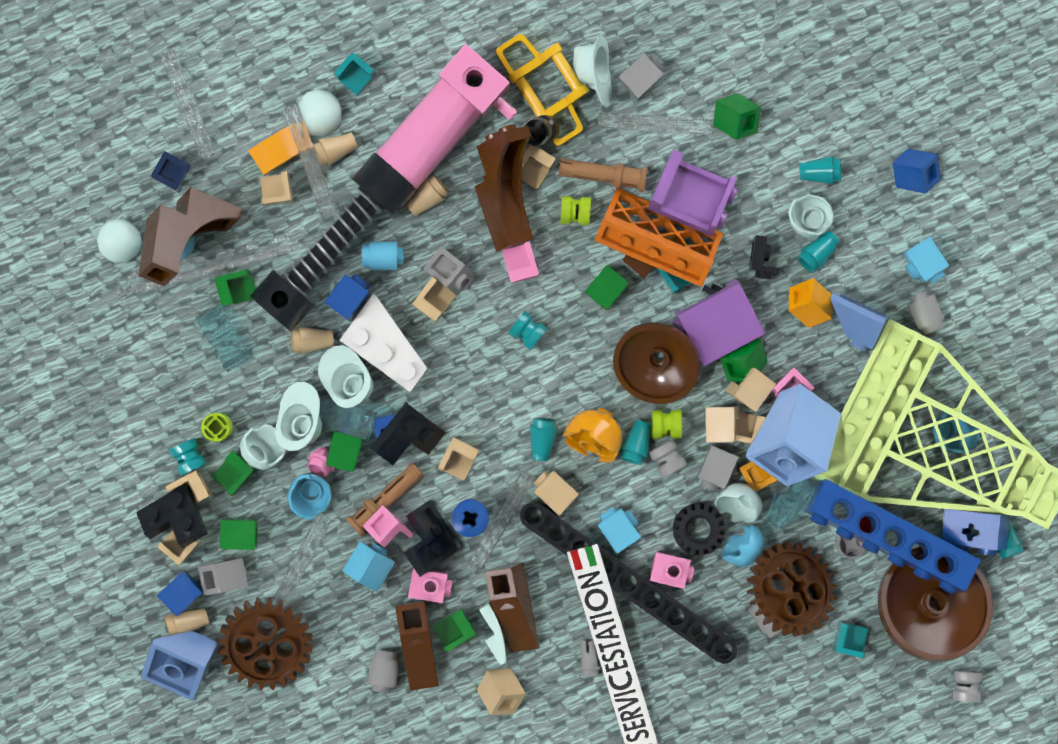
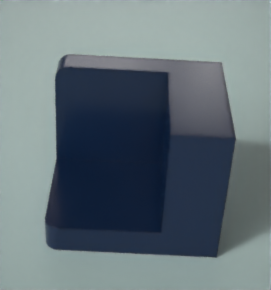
[151,151,191,193]

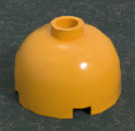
[563,408,622,463]

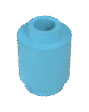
[362,241,404,270]

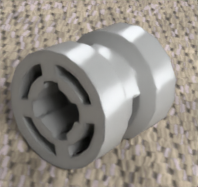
[648,439,687,478]
[835,535,865,559]
[952,670,983,702]

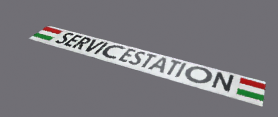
[567,544,658,744]

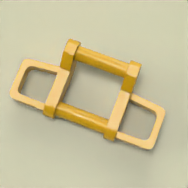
[496,34,590,147]

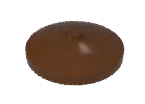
[878,547,993,662]

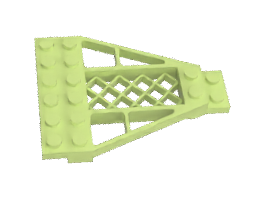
[814,319,1058,529]

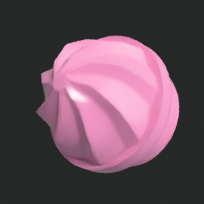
[307,447,335,477]

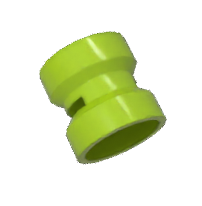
[560,196,591,226]
[652,410,682,439]
[201,413,233,442]

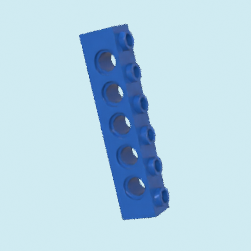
[804,479,981,594]

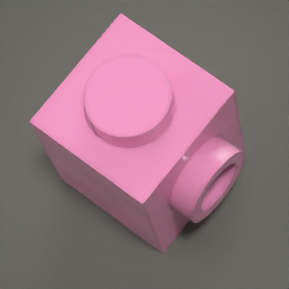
[649,551,694,589]
[408,568,453,603]

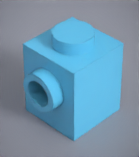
[903,237,949,284]
[597,507,641,554]
[342,541,395,592]

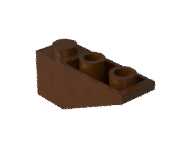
[484,562,540,652]
[395,600,439,691]

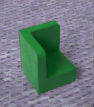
[713,94,761,140]
[584,265,628,311]
[214,269,255,307]
[720,339,767,382]
[326,430,363,472]
[213,450,257,496]
[220,519,258,550]
[433,608,477,653]

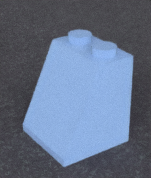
[745,384,841,486]

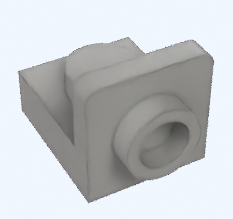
[423,246,475,296]

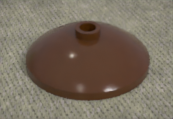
[613,322,700,404]

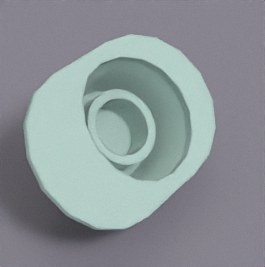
[573,36,612,107]
[318,345,374,408]
[275,382,322,451]

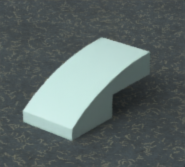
[479,602,506,665]

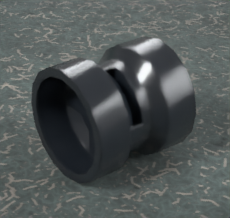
[523,115,559,146]

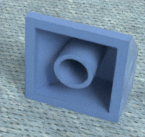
[830,292,890,352]
[141,631,218,701]

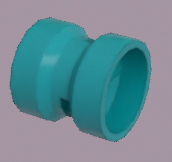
[508,311,548,351]
[169,438,207,476]

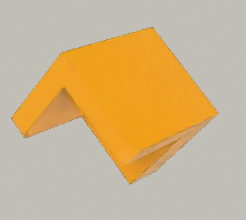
[788,278,833,328]

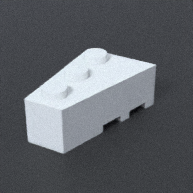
[340,294,428,392]

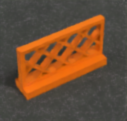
[594,189,723,287]

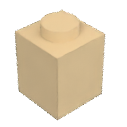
[533,470,579,516]

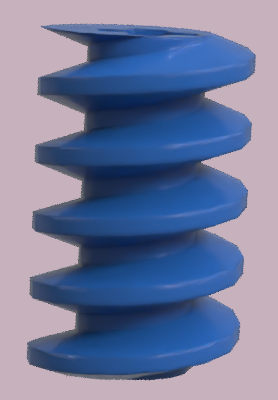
[452,499,489,537]

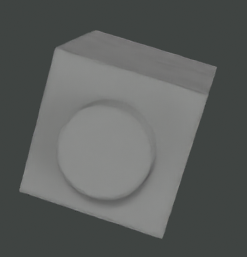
[618,53,664,101]
[697,445,739,492]
[198,558,248,596]

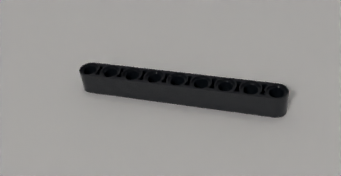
[520,502,737,664]

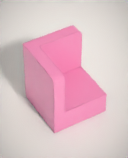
[502,241,539,284]
[770,368,814,399]
[363,505,414,547]

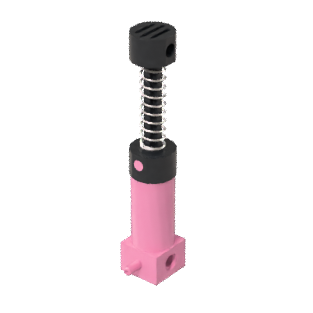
[250,44,517,332]

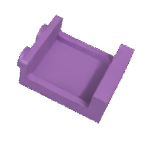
[648,150,738,236]
[673,278,765,366]

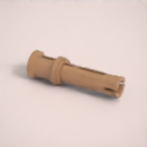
[558,158,648,193]
[346,463,424,537]

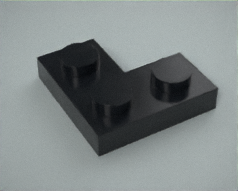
[370,402,446,465]
[136,484,208,548]
[404,500,462,577]

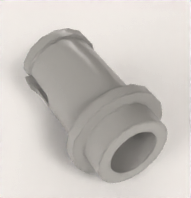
[578,641,601,676]

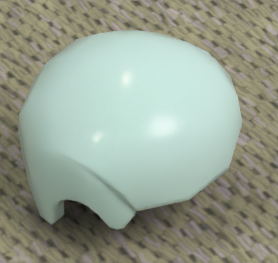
[298,89,342,137]
[788,194,834,238]
[96,219,142,263]
[239,424,287,470]
[714,483,763,523]

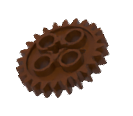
[747,541,837,637]
[218,597,313,690]

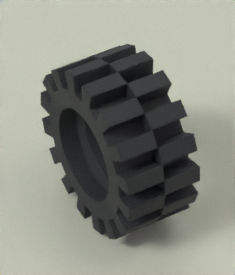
[672,503,726,556]

